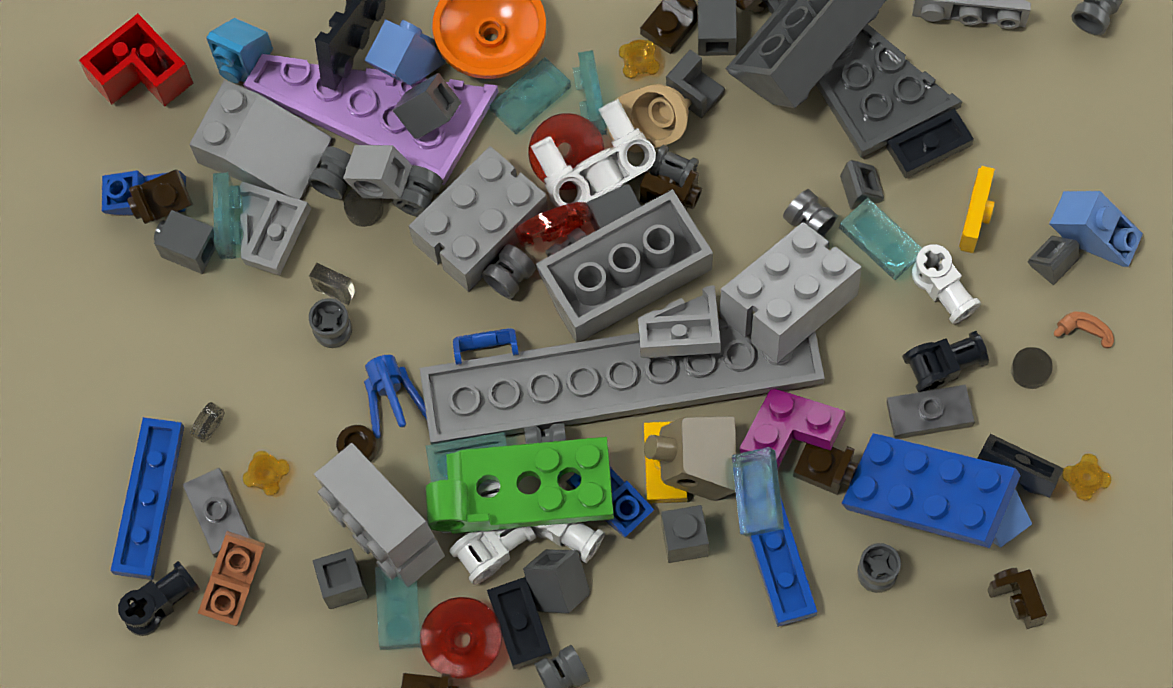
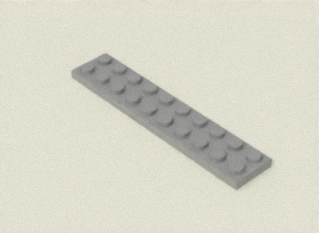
[419,314,825,447]

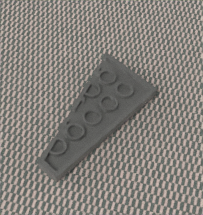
[763,0,962,158]

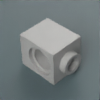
[343,145,412,199]

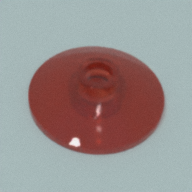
[528,113,604,190]
[420,597,502,679]

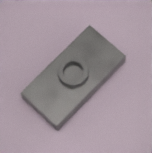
[886,384,974,439]
[183,468,251,558]

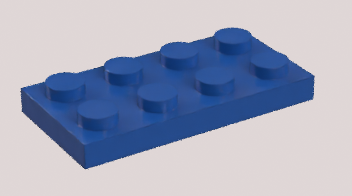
[842,433,1021,548]

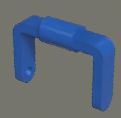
[453,328,519,365]

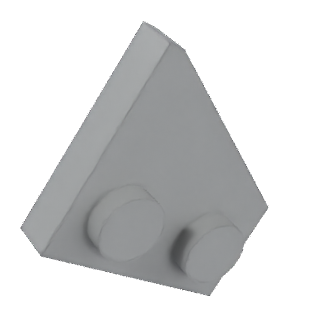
[240,181,311,276]
[638,285,721,358]

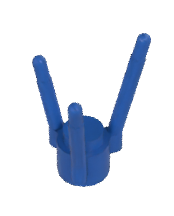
[364,355,427,439]

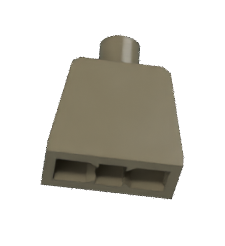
[644,416,738,501]

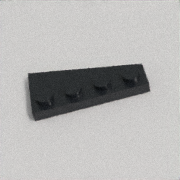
[315,0,386,90]

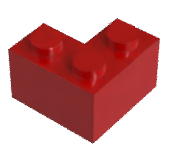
[79,13,194,107]

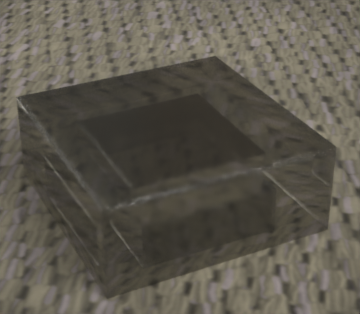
[309,263,355,305]

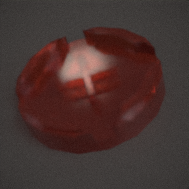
[515,202,592,247]

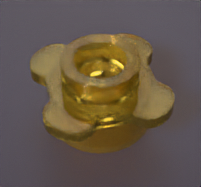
[619,40,660,79]
[243,451,290,496]
[1062,454,1111,501]

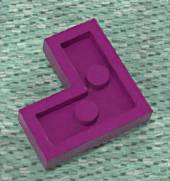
[740,389,846,469]

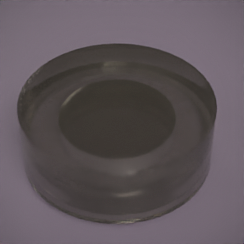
[344,189,384,227]
[1011,347,1053,389]
[190,401,225,443]

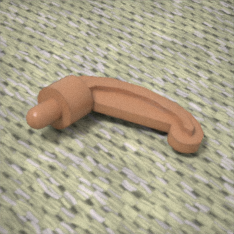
[1054,311,1114,348]

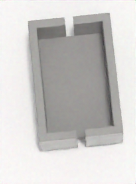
[409,146,548,292]
[719,222,862,363]
[314,443,445,588]

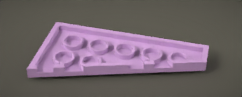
[243,54,499,185]

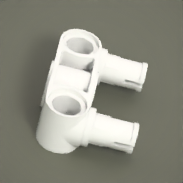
[531,99,656,210]

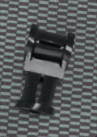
[902,331,989,392]
[118,561,200,636]

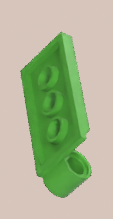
[426,437,614,534]

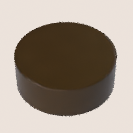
[336,425,378,462]

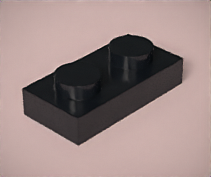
[886,108,974,179]
[977,434,1064,498]
[487,577,552,670]

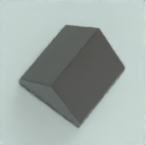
[840,160,884,210]
[1027,236,1079,285]

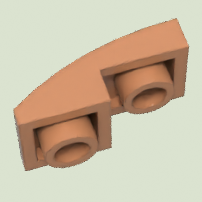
[198,531,265,626]

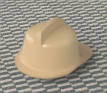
[607,84,691,153]

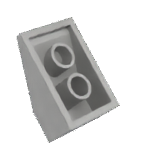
[189,80,333,200]

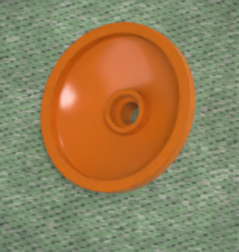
[432,0,546,79]

